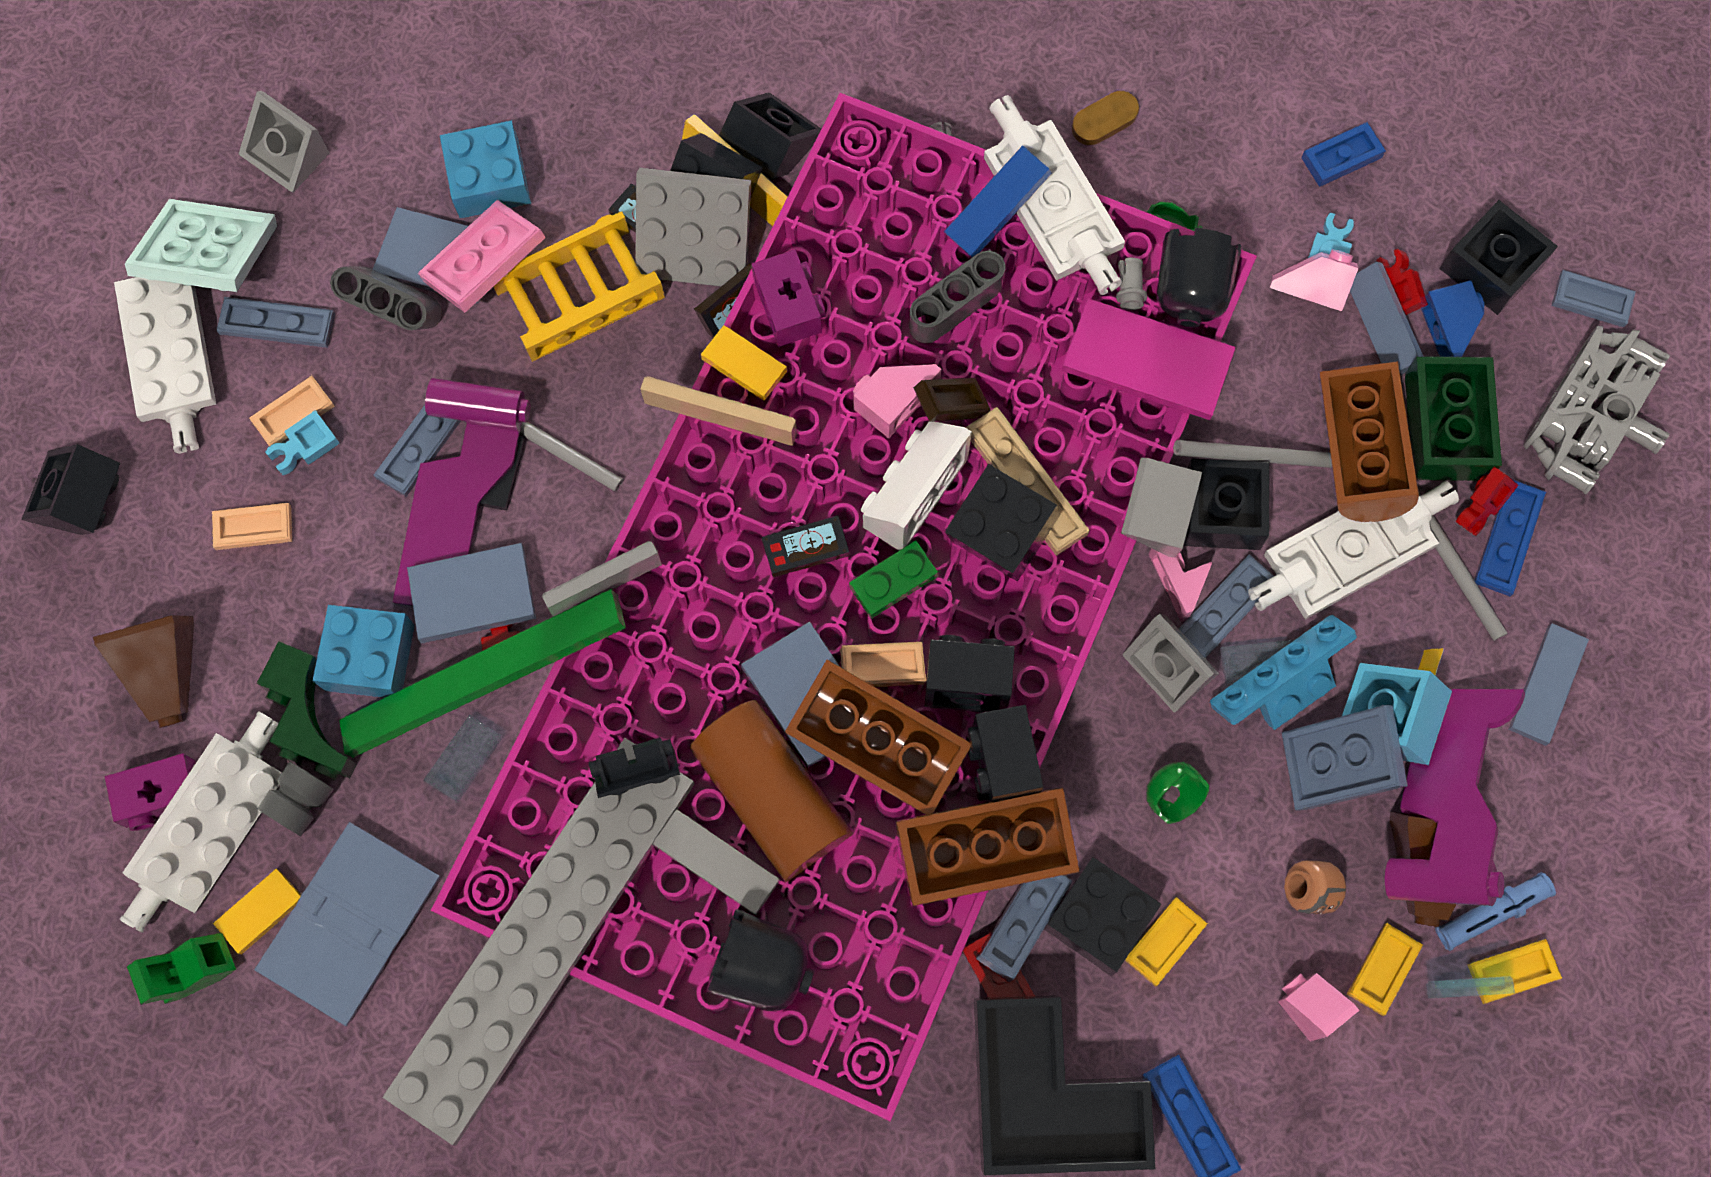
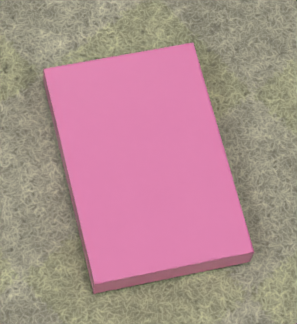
[417,200,546,313]

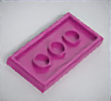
[1062,298,1236,420]

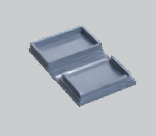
[254,822,441,1026]

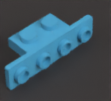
[1210,615,1357,730]

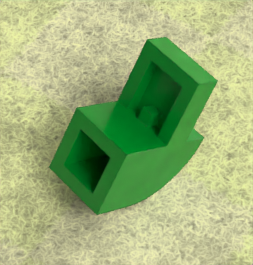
[127,933,236,1005]

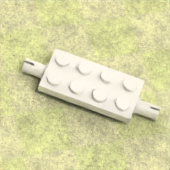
[984,95,1125,295]
[114,277,216,454]
[1248,481,1459,620]
[120,711,282,932]

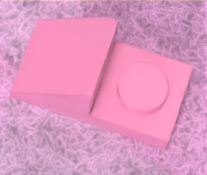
[1148,548,1212,622]

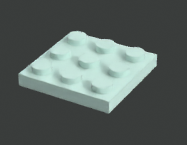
[125,199,277,292]

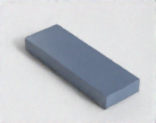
[1350,262,1424,375]
[216,297,335,348]
[373,405,461,497]
[1179,555,1274,658]
[1508,623,1589,746]
[976,875,1072,982]

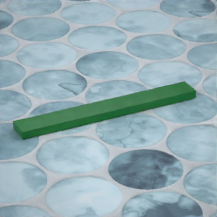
[339,589,626,758]

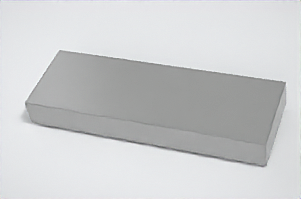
[542,541,662,617]
[652,809,780,915]

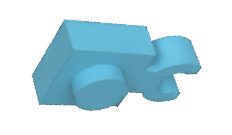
[1308,213,1354,258]
[265,410,340,475]

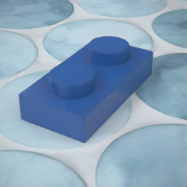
[1301,122,1386,187]

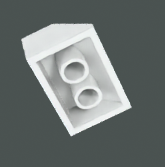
[861,422,972,551]

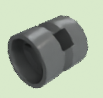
[257,761,333,836]

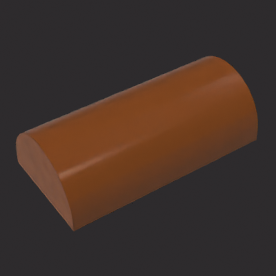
[1320,361,1419,522]
[785,660,971,815]
[690,700,853,883]
[896,787,1080,906]

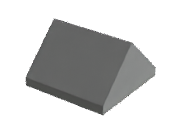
[238,91,330,193]
[1121,458,1202,557]
[1122,614,1219,713]

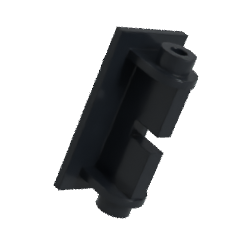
[588,737,680,798]

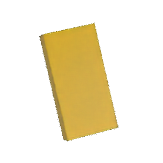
[701,325,787,401]
[213,868,301,955]
[1125,897,1208,987]
[1347,923,1423,1016]
[1468,939,1562,1004]

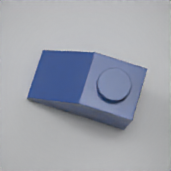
[1421,281,1484,357]

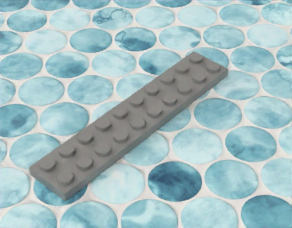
[382,738,695,1146]

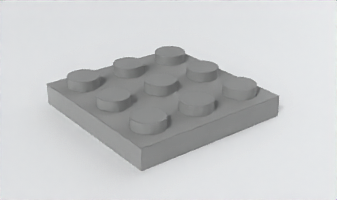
[635,168,751,286]

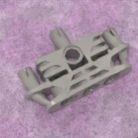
[1523,326,1670,495]

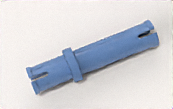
[1435,872,1556,951]

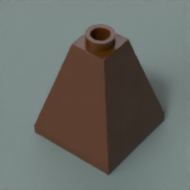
[93,615,194,728]
[1390,812,1456,927]

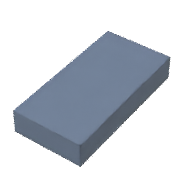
[1551,270,1636,327]

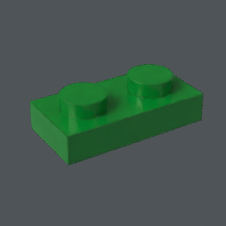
[849,541,938,619]

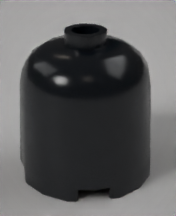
[1157,228,1242,327]
[706,909,814,1012]

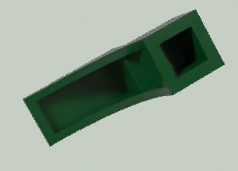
[256,641,357,781]

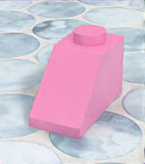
[1270,249,1358,311]
[853,364,942,438]
[1278,973,1360,1041]

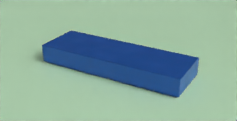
[944,145,1052,257]
[1474,480,1546,597]
[1142,1055,1242,1177]

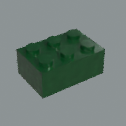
[1405,357,1502,481]

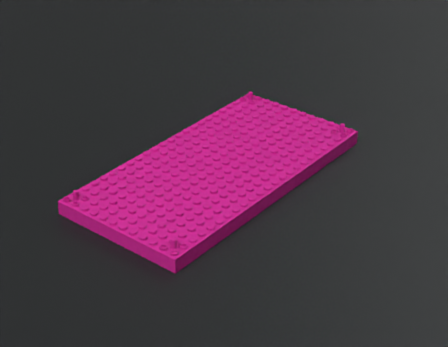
[431,93,1257,1122]

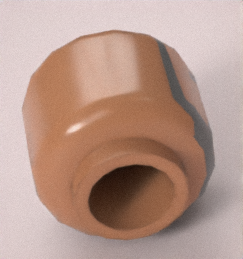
[1284,860,1346,914]

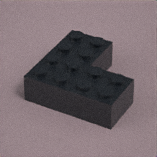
[974,995,1156,1175]

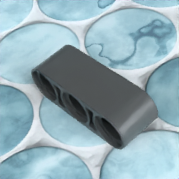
[909,251,1006,343]
[330,266,442,330]

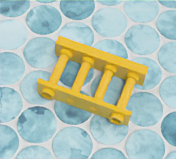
[493,211,665,362]

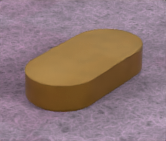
[1072,91,1139,145]

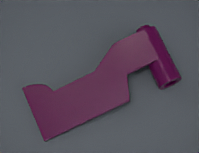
[392,378,531,606]
[1385,689,1525,906]

